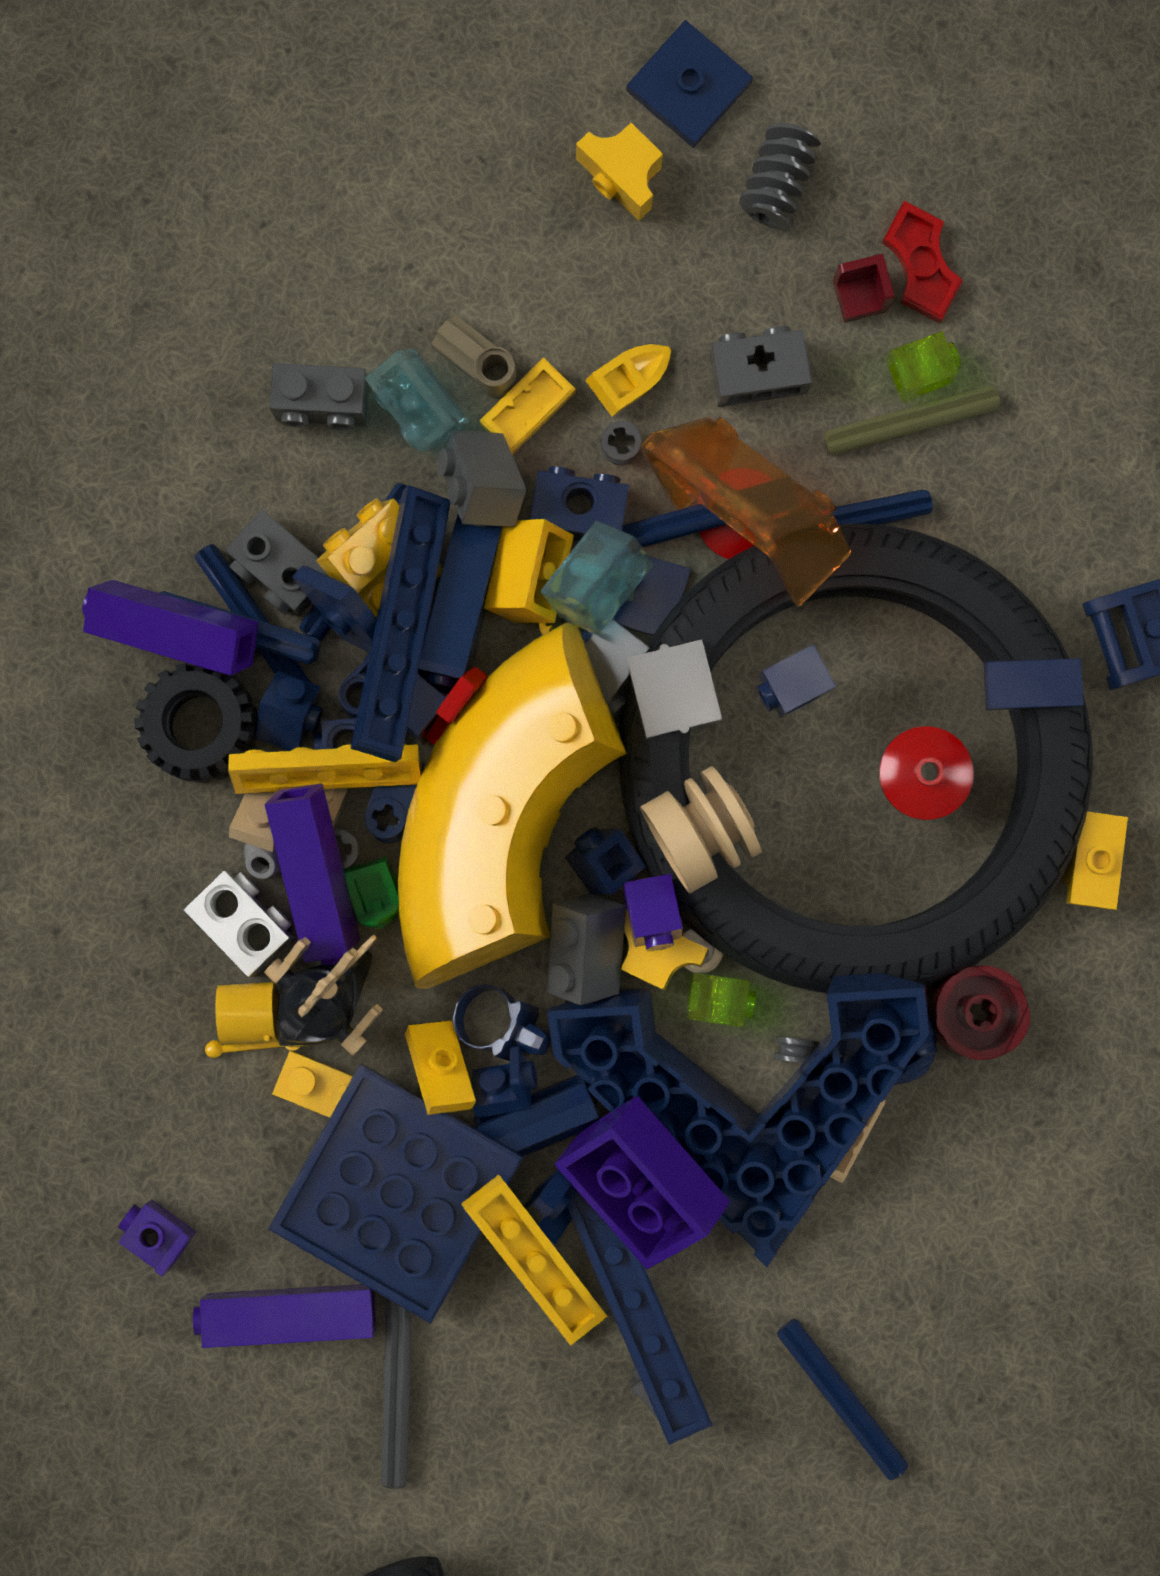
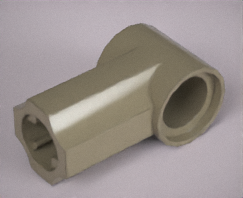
[431,314,518,399]

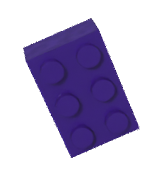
[554,1096,730,1269]

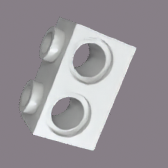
[184,871,294,977]

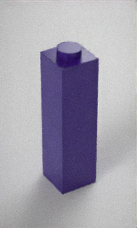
[82,580,259,676]
[265,783,360,965]
[193,1284,376,1348]

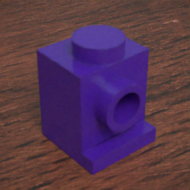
[118,1200,197,1276]

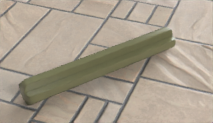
[824,385,1000,456]

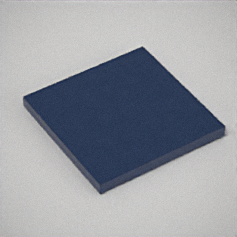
[268,1063,524,1324]

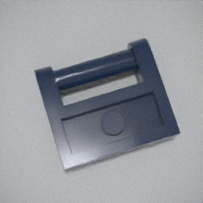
[1082,579,1160,691]

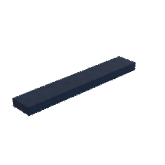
[351,485,451,762]
[565,1184,713,1445]

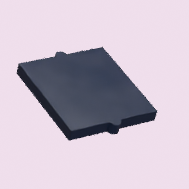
[594,546,691,636]

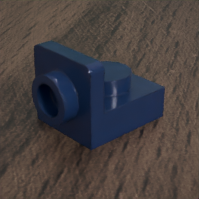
[472,1046,538,1118]
[524,1169,572,1245]

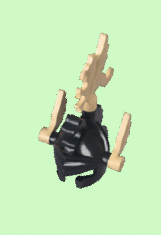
[264,935,383,1056]

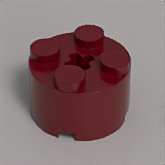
[927,966,1030,1060]

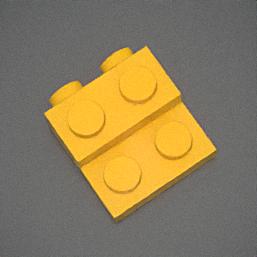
[316,498,443,618]

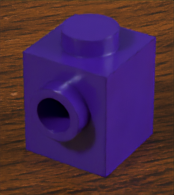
[624,874,682,951]

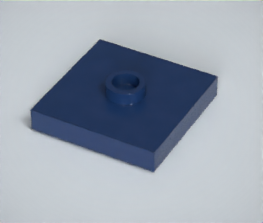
[626,20,753,149]
[292,566,377,653]

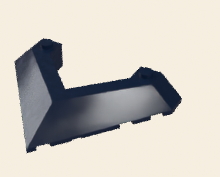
[547,973,930,1267]

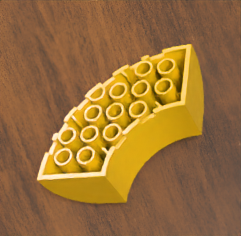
[398,622,627,989]

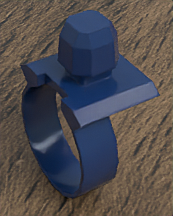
[453,984,551,1061]

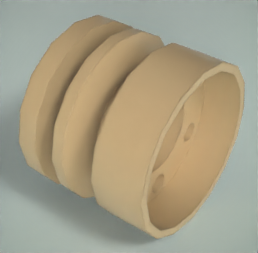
[640,766,762,894]

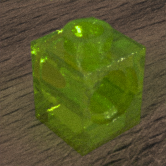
[885,331,961,403]
[685,972,756,1027]

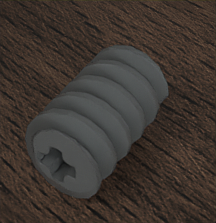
[739,123,821,230]

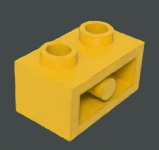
[484,519,574,623]

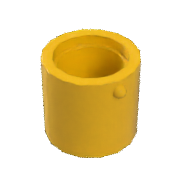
[215,982,279,1045]

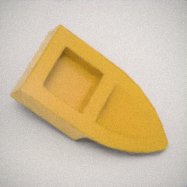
[585,344,671,417]

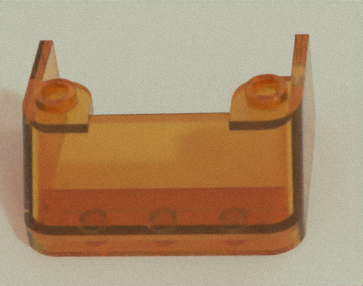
[640,417,852,607]

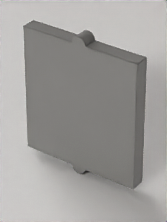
[626,639,722,739]

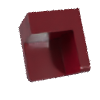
[832,253,895,323]

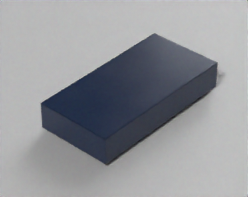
[983,658,1084,711]

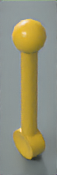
[205,1040,299,1058]

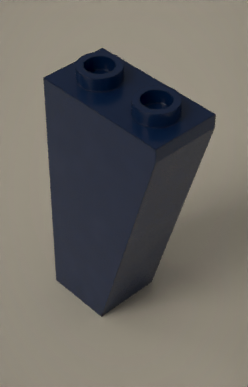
[418,514,502,694]

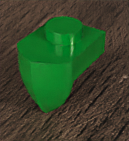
[344,856,399,929]

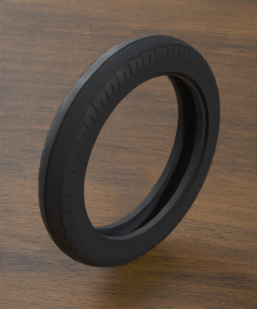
[619,524,1093,993]

